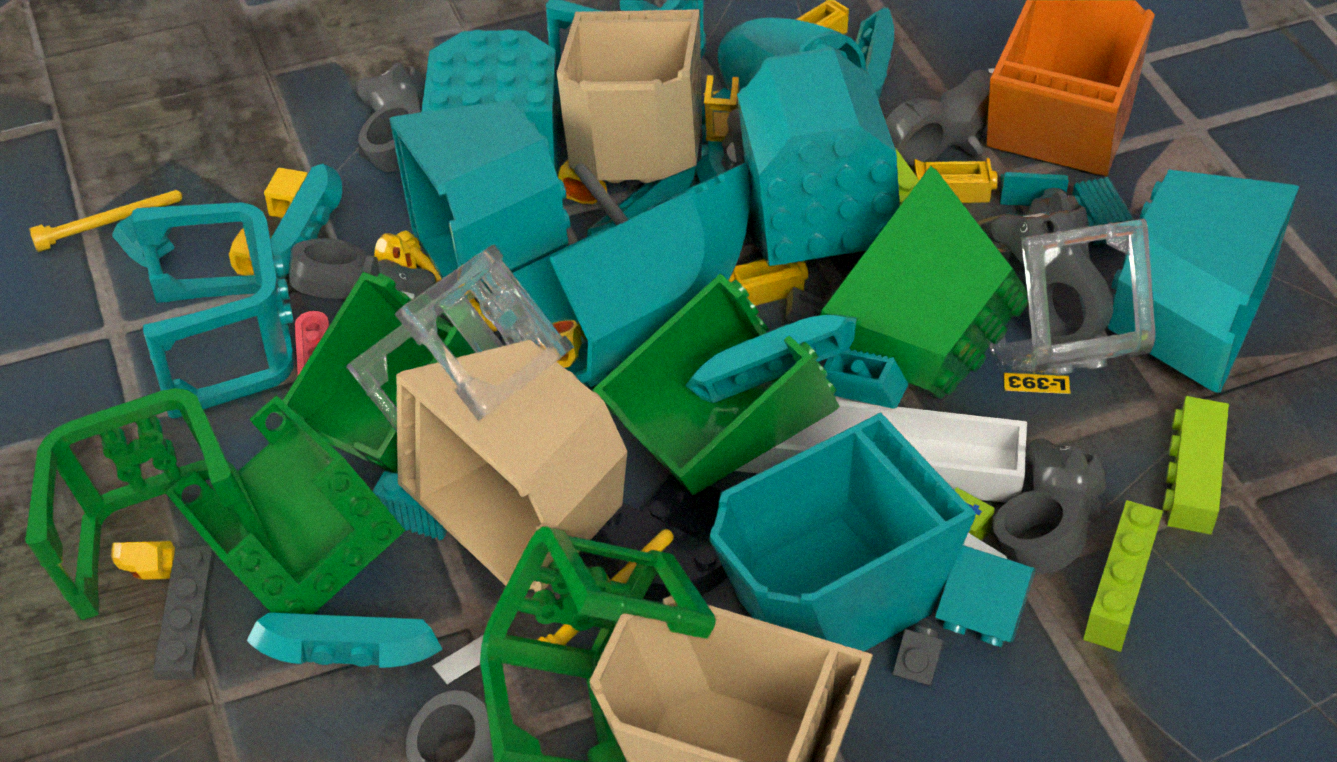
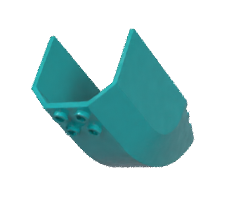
[489,163,750,387]

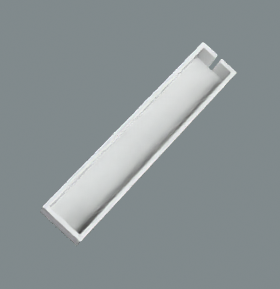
[735,400,1027,503]

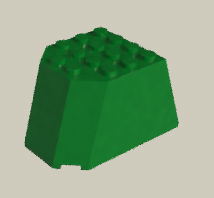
[820,166,1029,399]

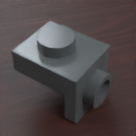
[785,287,837,322]
[893,625,945,687]

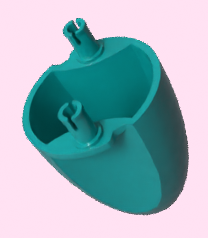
[717,18,866,91]

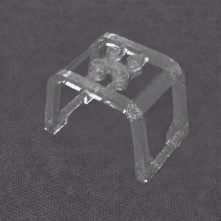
[990,218,1155,375]
[346,245,575,431]

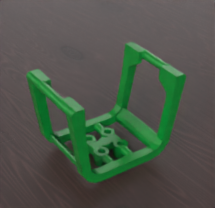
[25,388,274,620]
[480,526,716,762]

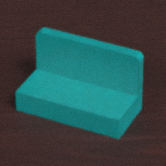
[999,172,1069,206]

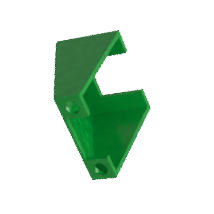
[275,272,504,474]
[592,273,840,495]
[165,395,406,614]

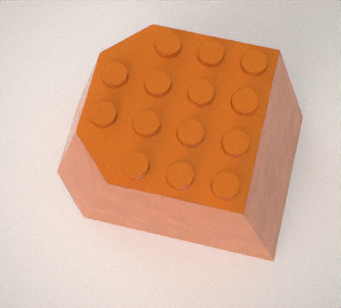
[987,0,1155,177]

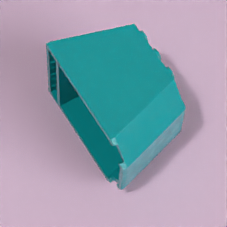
[422,29,562,177]
[737,47,900,266]
[389,100,571,304]
[1108,169,1300,393]
[710,412,976,652]

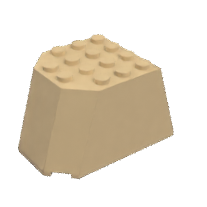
[557,10,702,183]
[396,340,627,592]
[590,596,873,762]

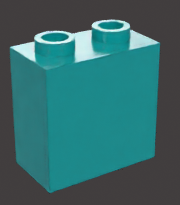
[935,545,1036,647]

